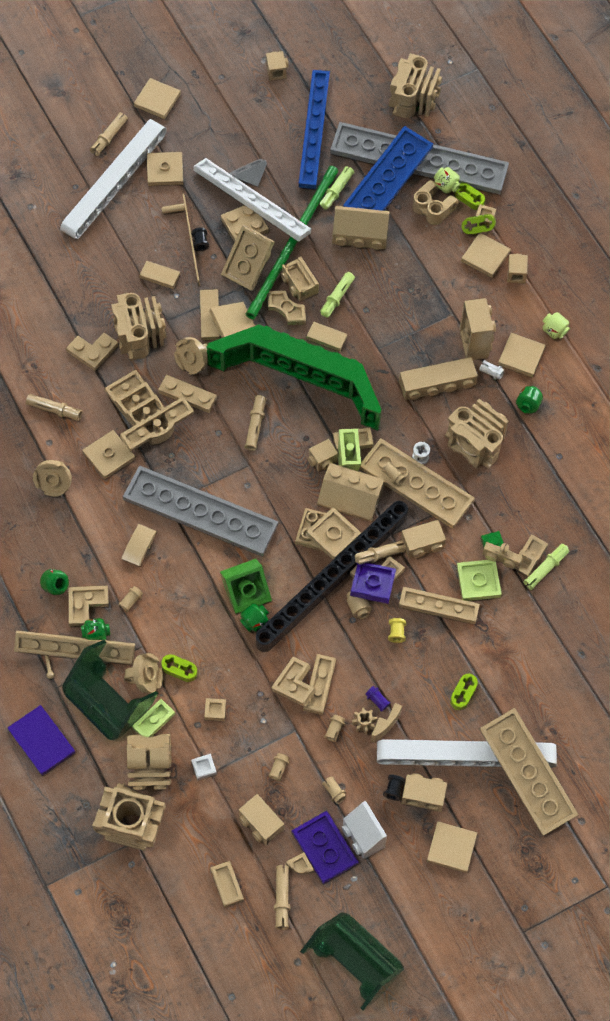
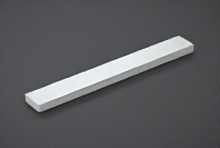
[194,158,311,241]

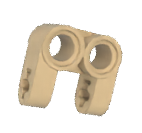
[413,180,459,225]

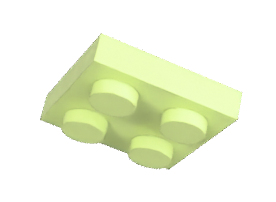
[457,560,502,601]

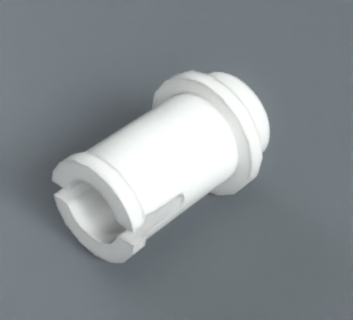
[479,360,504,380]

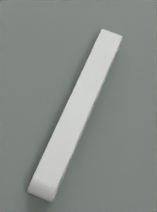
[60,119,166,239]
[377,739,557,768]

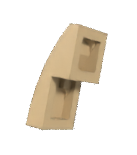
[121,524,157,566]
[515,534,548,576]
[371,703,402,743]

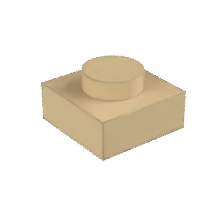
[476,204,497,226]
[205,698,226,721]

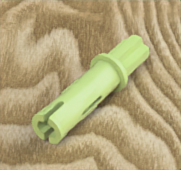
[320,166,354,210]
[320,272,355,318]
[523,544,569,590]

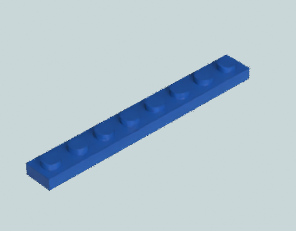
[299,70,330,189]

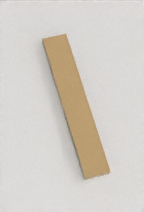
[14,631,135,665]

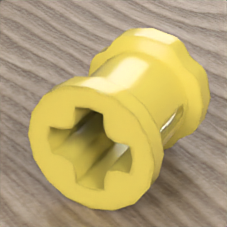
[388,618,406,643]

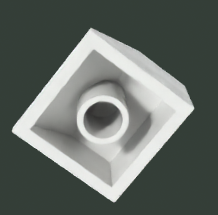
[342,801,387,859]

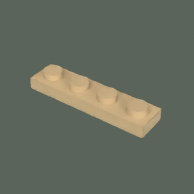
[399,587,480,624]

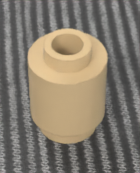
[347,591,372,619]

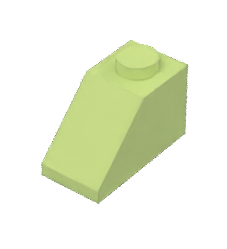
[338,429,361,471]

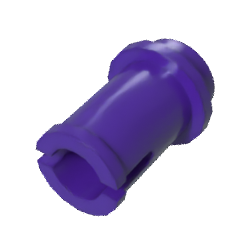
[365,686,391,712]

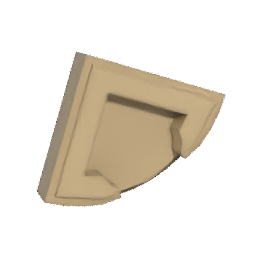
[286,852,314,874]

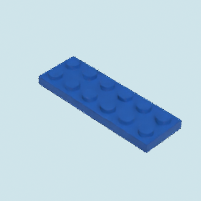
[343,126,433,211]

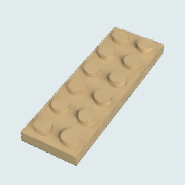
[360,438,475,529]
[479,708,578,836]

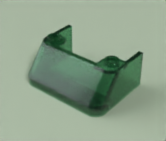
[62,640,158,740]
[300,912,404,1011]

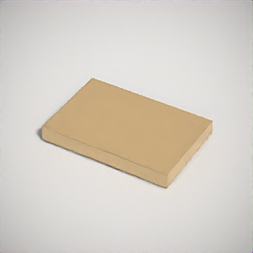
[221,225,275,291]

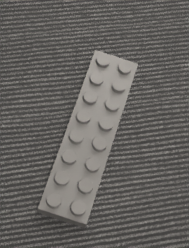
[123,466,278,557]

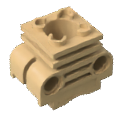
[389,53,442,118]
[111,293,167,361]
[445,399,509,469]
[127,734,171,790]
[92,787,166,851]

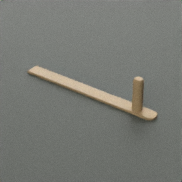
[162,194,200,286]

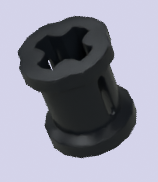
[191,227,209,251]
[383,774,405,801]

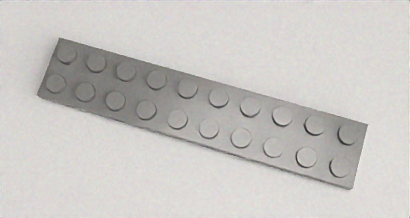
[330,122,509,194]

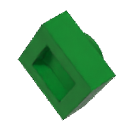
[480,531,504,548]

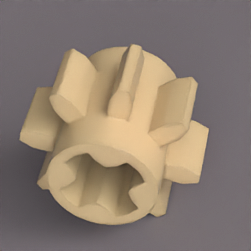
[352,708,377,734]

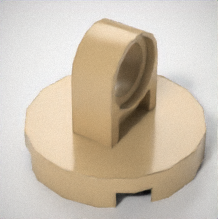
[174,337,207,374]
[33,460,72,497]
[124,653,163,694]

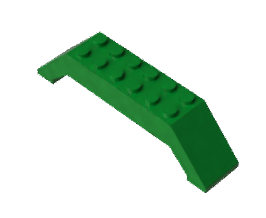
[206,324,382,431]

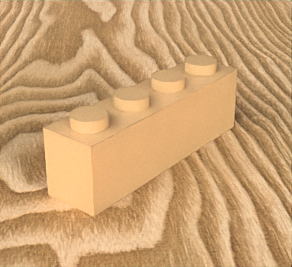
[399,357,478,400]

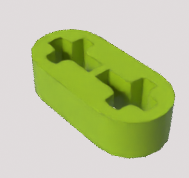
[455,182,485,210]
[462,214,496,234]
[161,654,197,682]
[450,674,478,710]

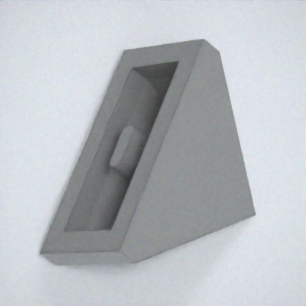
[229,159,267,187]

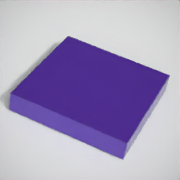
[350,563,396,604]

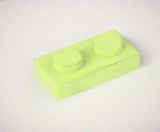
[132,699,175,737]

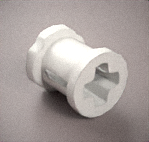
[412,442,430,465]

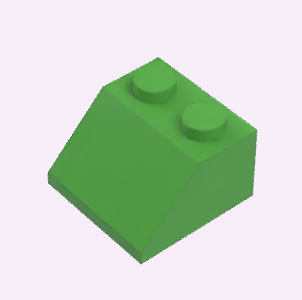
[220,559,272,614]

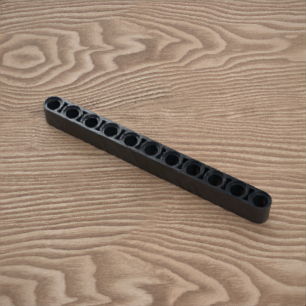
[256,501,408,652]

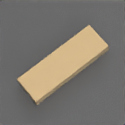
[200,289,220,340]
[303,654,336,715]

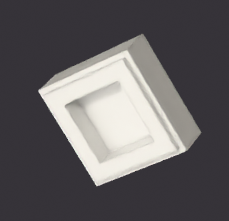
[191,754,217,780]

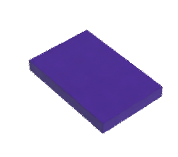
[7,705,76,776]
[291,810,359,885]

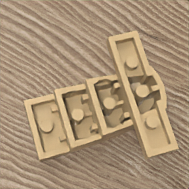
[105,370,194,452]

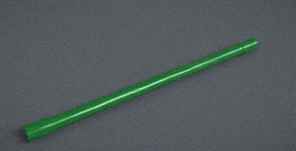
[246,166,338,320]

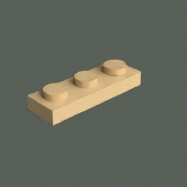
[158,375,217,413]

